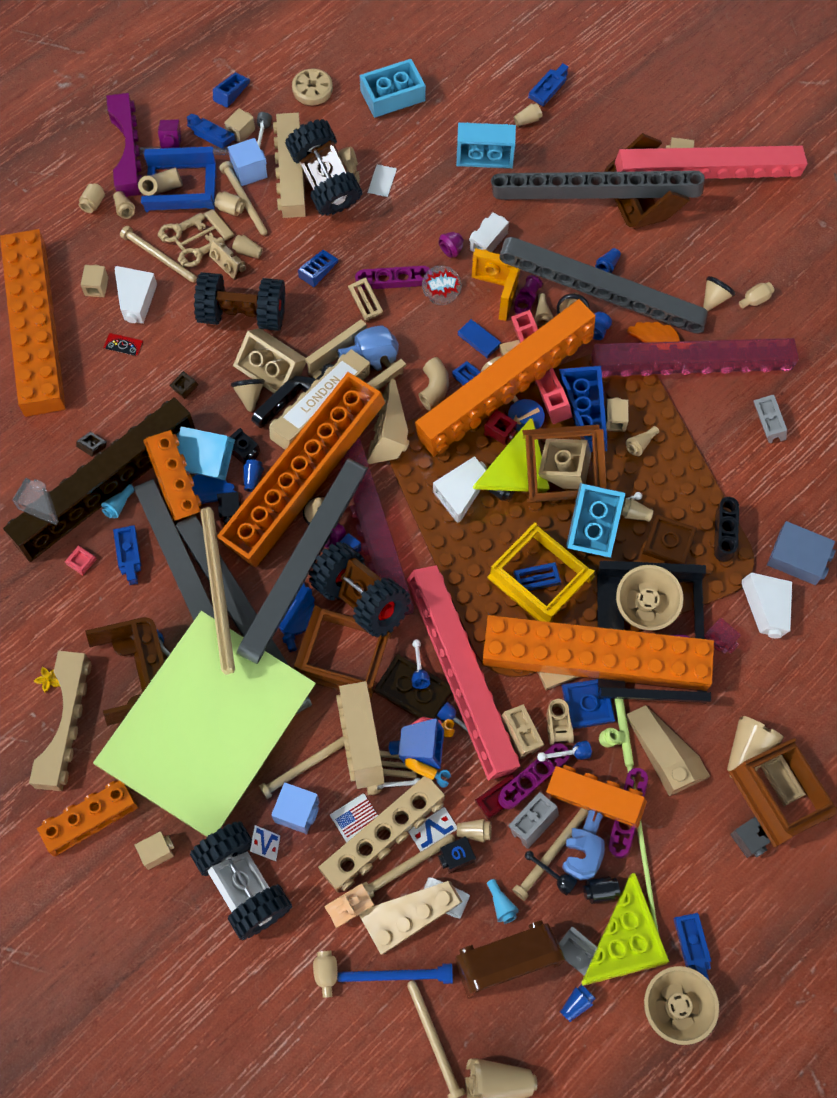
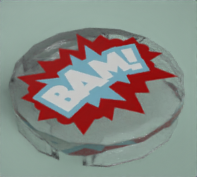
[422,265,462,305]

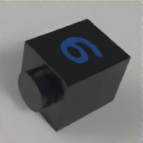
[438,836,476,874]

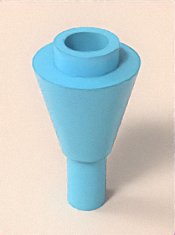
[101,484,135,518]
[487,879,519,924]

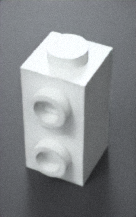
[469,213,509,252]

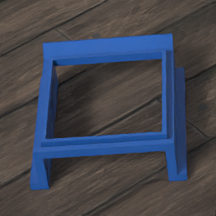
[141,146,217,212]

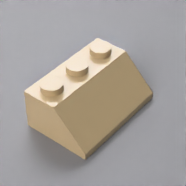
[233,328,306,393]

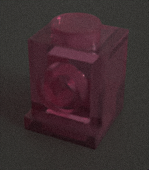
[704,618,741,654]

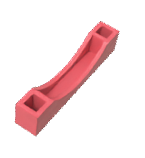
[511,310,572,424]

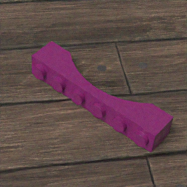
[106,93,142,197]

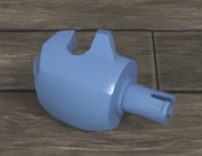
[338,325,399,371]
[562,810,605,880]

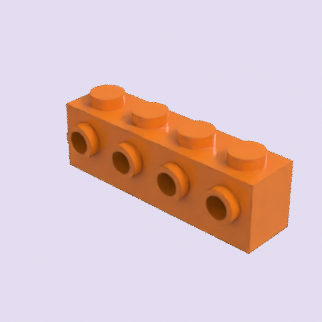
[143,430,202,521]
[546,765,647,828]
[37,780,138,857]

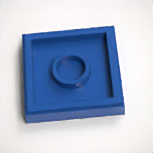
[561,679,615,729]

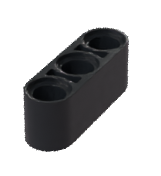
[714,497,739,562]

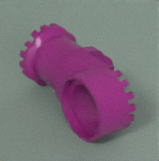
[514,274,543,314]

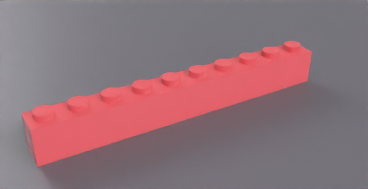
[615,146,808,179]
[407,565,520,781]

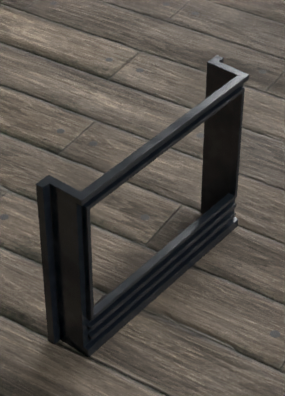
[597,560,711,704]

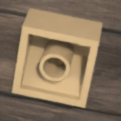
[539,438,591,490]

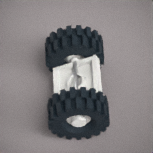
[190,821,292,940]

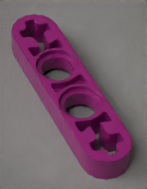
[355,266,432,290]
[498,743,569,809]
[609,768,649,858]

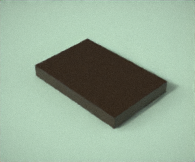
[374,654,452,719]

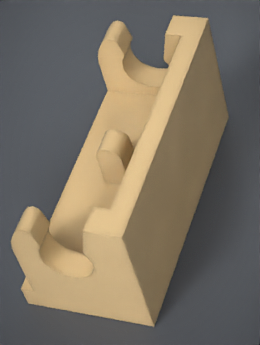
[501,704,544,760]

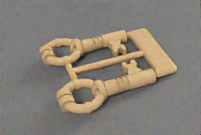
[158,209,234,267]

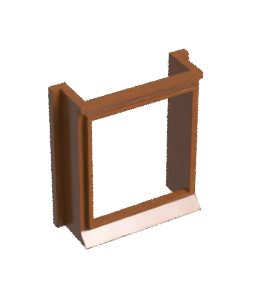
[522,425,607,503]
[294,605,393,700]
[729,738,837,848]

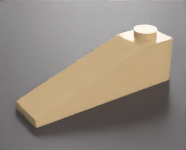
[366,379,409,464]
[626,705,710,796]

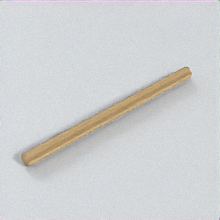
[201,507,235,675]

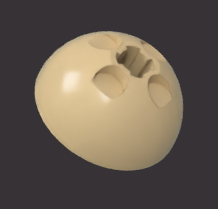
[616,565,683,631]
[644,966,719,1045]

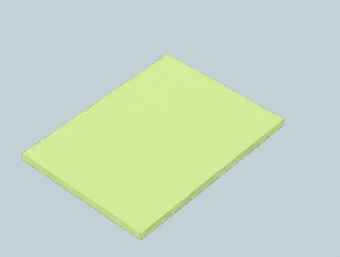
[93,611,316,837]

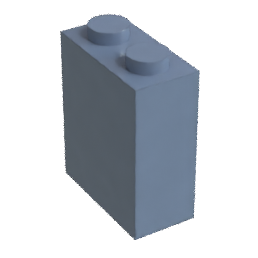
[767,521,836,585]

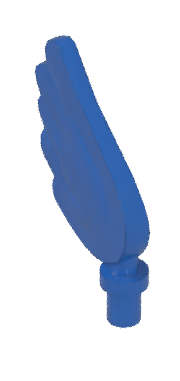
[192,475,236,504]
[279,584,315,652]

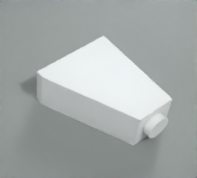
[115,266,157,324]
[433,456,487,523]
[742,573,792,638]

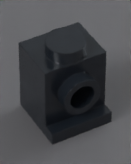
[230,428,260,465]
[217,492,241,525]

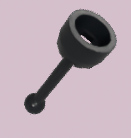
[525,851,577,896]

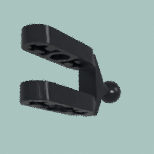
[251,364,334,428]

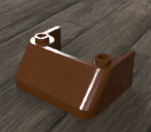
[604,133,690,228]
[85,617,164,726]
[455,920,565,999]

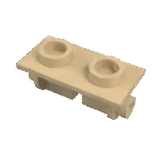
[209,240,246,279]

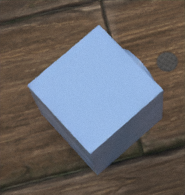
[228,138,268,186]
[271,782,320,834]

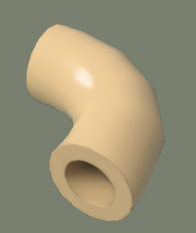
[138,167,183,196]
[419,357,449,410]

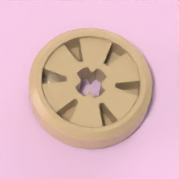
[292,68,333,105]

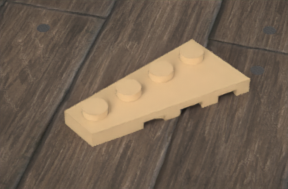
[359,881,463,955]

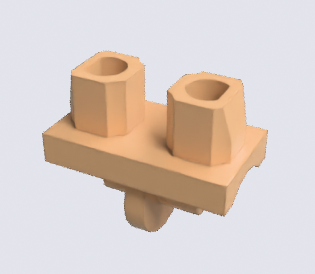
[324,883,374,928]

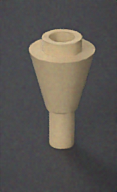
[534,293,554,327]
[626,426,659,456]

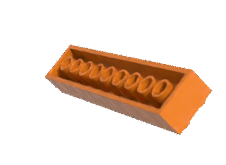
[0,229,66,417]
[415,299,595,456]
[216,372,385,568]
[482,615,714,691]

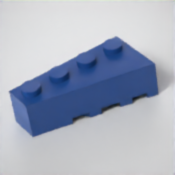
[559,366,607,452]

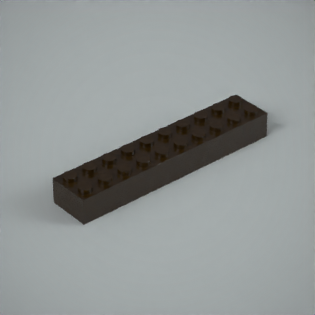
[3,397,195,563]

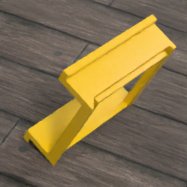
[487,522,595,622]

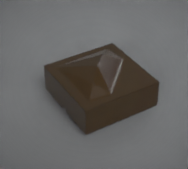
[169,371,199,399]
[76,431,107,457]

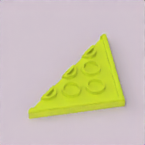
[473,419,549,492]
[582,873,669,986]

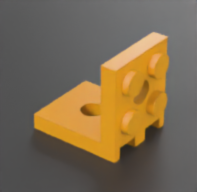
[471,248,520,321]

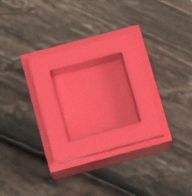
[65,545,97,576]

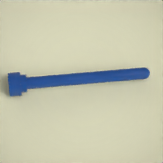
[337,963,453,984]

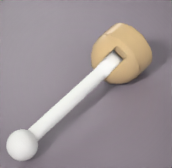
[367,778,420,795]

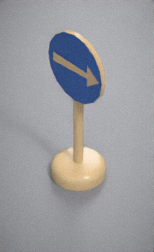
[481,356,545,432]

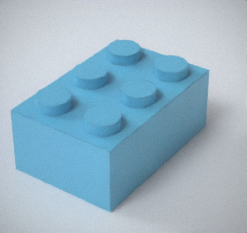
[360,59,426,118]
[456,123,516,169]
[566,483,625,558]

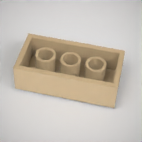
[336,681,384,789]

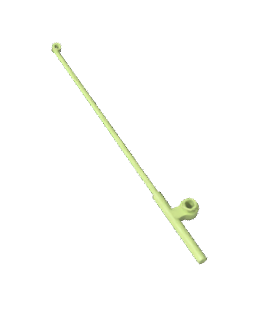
[599,699,659,934]

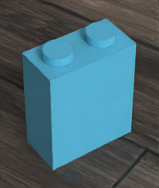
[177,427,235,480]

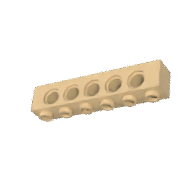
[318,777,445,893]

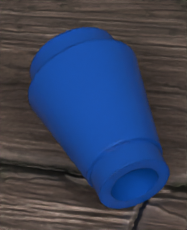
[595,248,621,273]
[243,460,264,492]
[560,984,596,1022]

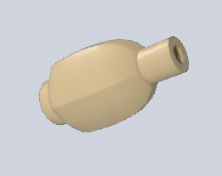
[739,282,775,309]
[313,951,338,998]

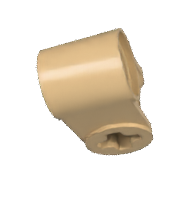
[546,699,574,745]

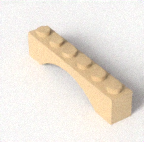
[29,651,91,791]

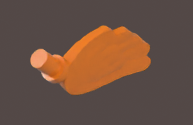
[627,322,695,355]

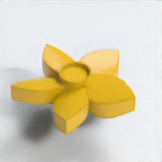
[34,667,60,693]

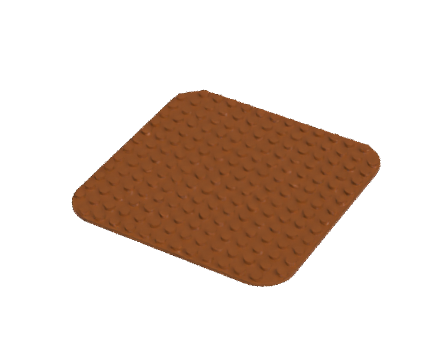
[389,348,754,677]

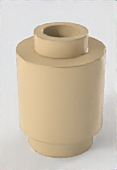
[79,184,105,213]
[214,192,245,216]

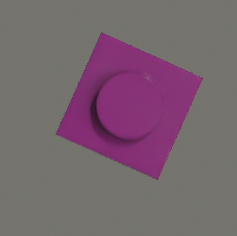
[158,119,182,149]

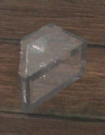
[12,478,58,525]

